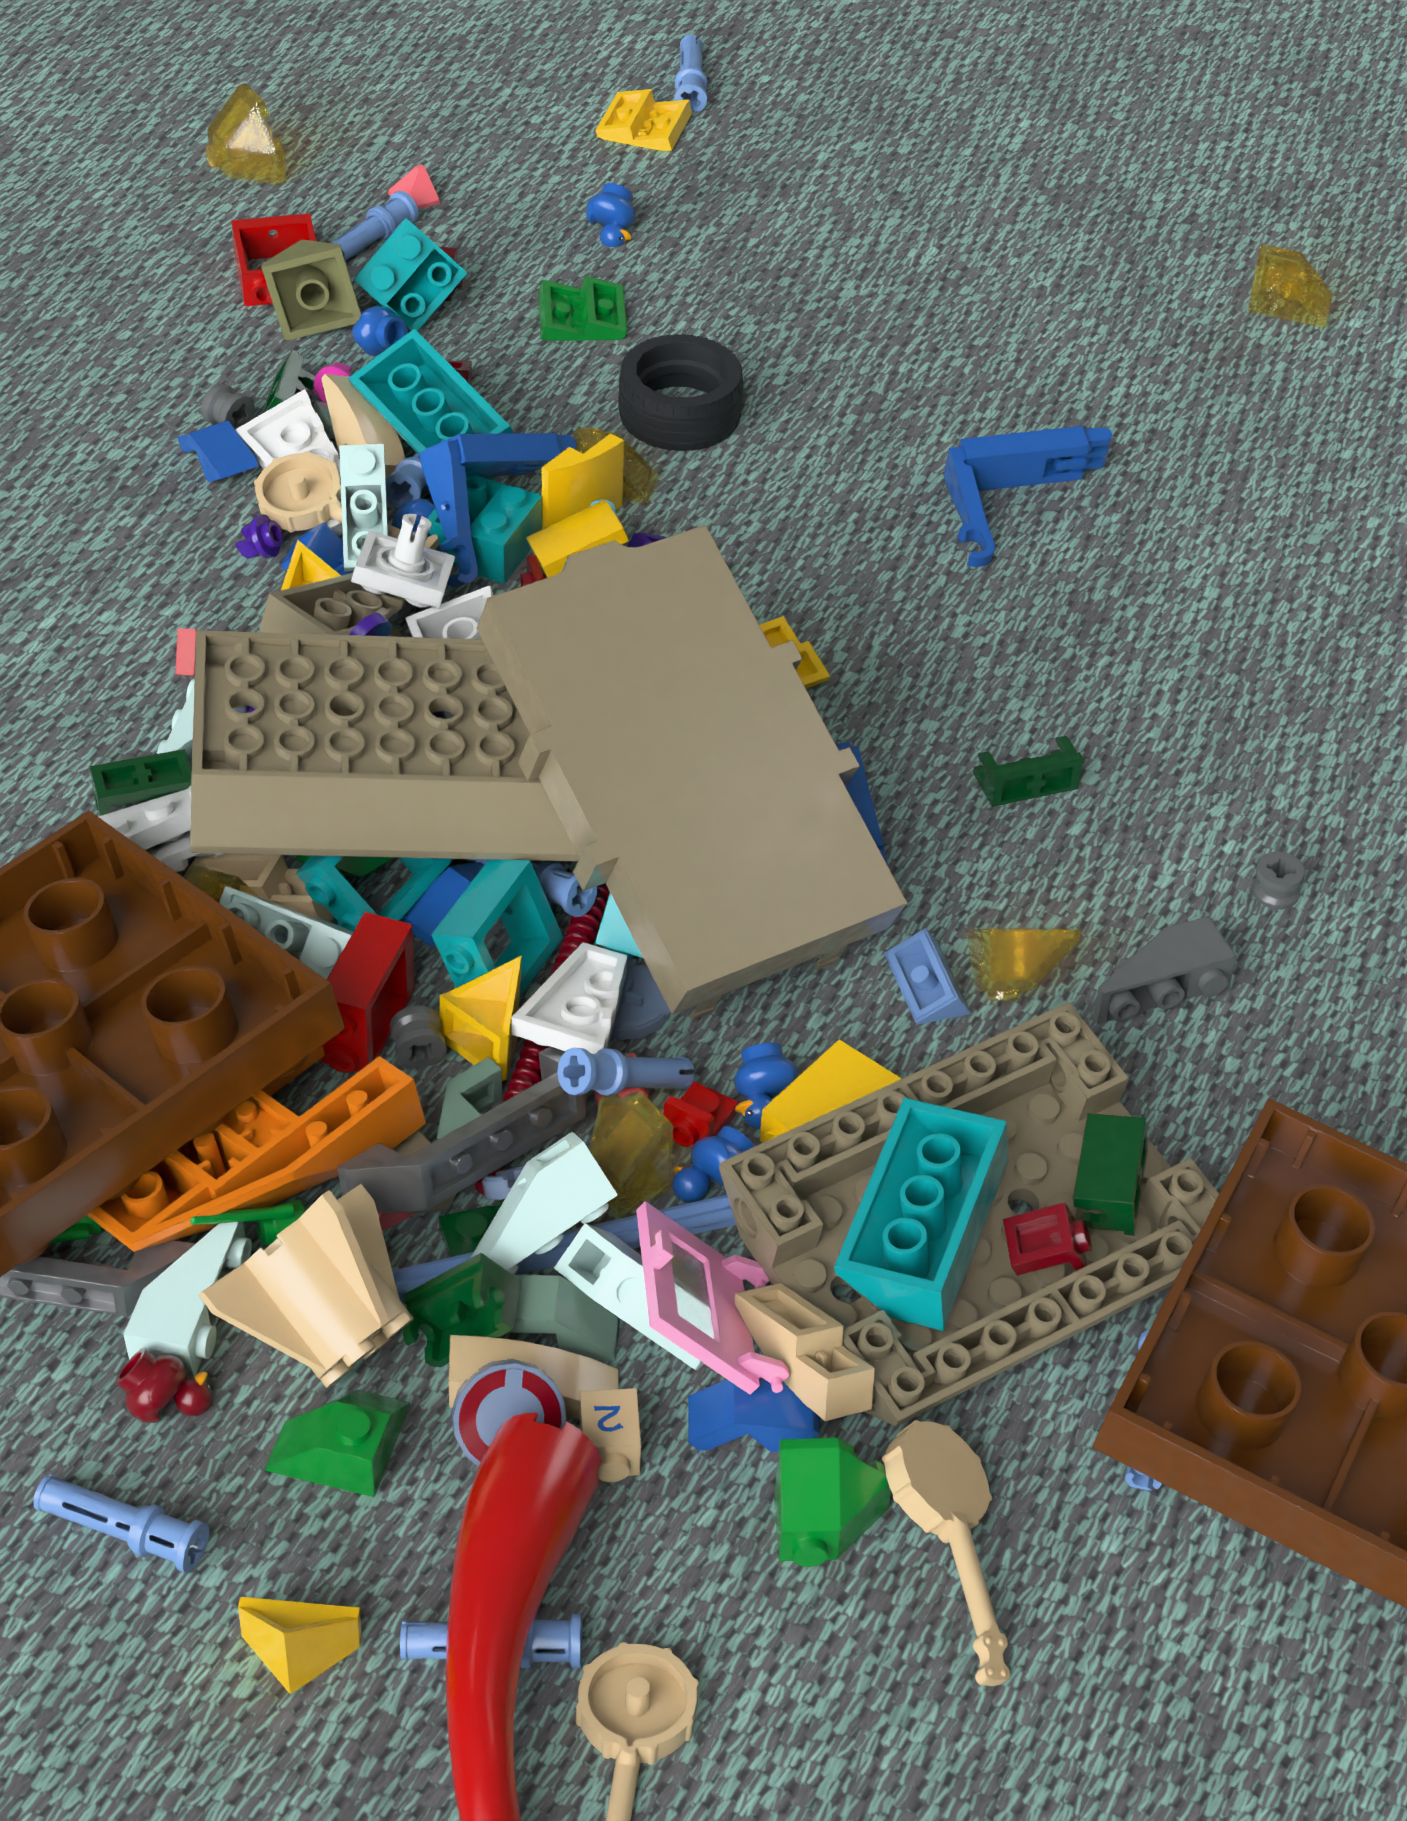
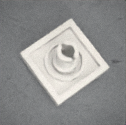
[351,514,455,608]

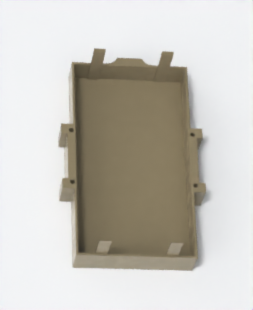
[477,525,907,1020]

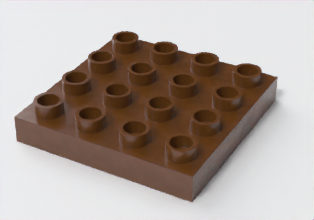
[0,810,345,1277]
[1092,1098,1407,1608]

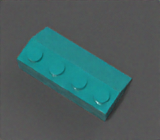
[348,328,513,480]
[834,1098,1009,1331]

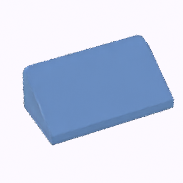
[884,928,972,1025]

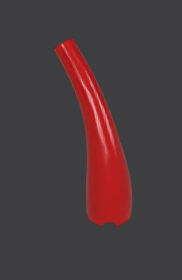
[445,1413,602,1821]

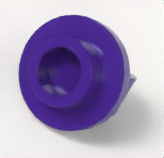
[235,514,283,558]

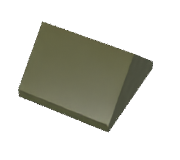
[261,240,361,340]

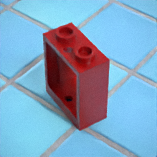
[231,213,316,306]
[321,912,415,1073]

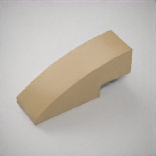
[321,374,405,478]
[183,854,333,922]
[735,1283,875,1421]
[448,1335,618,1419]

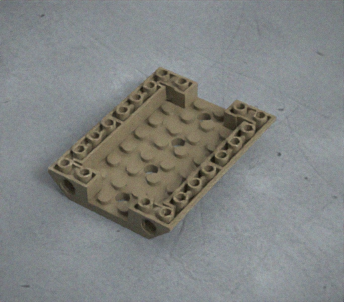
[190,630,580,861]
[719,1002,1219,1427]

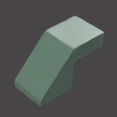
[437,1057,502,1140]
[508,1275,620,1361]

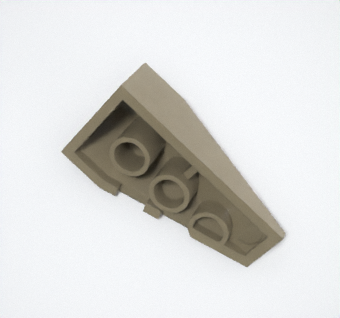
[259,573,409,635]

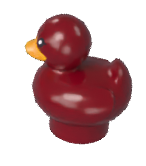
[115,1348,213,1423]

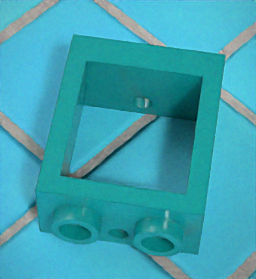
[295,856,453,931]
[431,859,563,997]

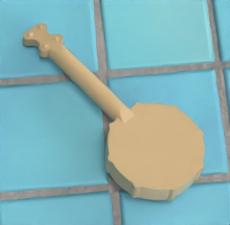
[254,451,439,550]
[882,1420,1010,1686]
[576,1642,699,1821]

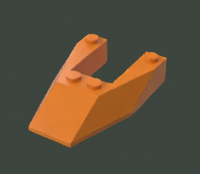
[87,1046,426,1252]

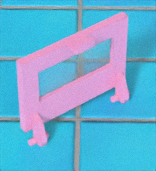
[636,1201,790,1395]

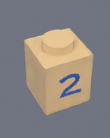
[580,1388,641,1482]

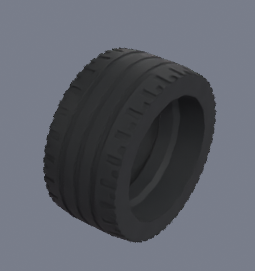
[618,334,743,451]

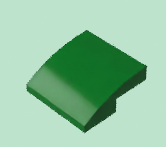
[538,276,627,341]

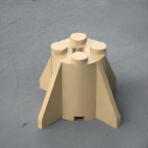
[198,1184,414,1388]

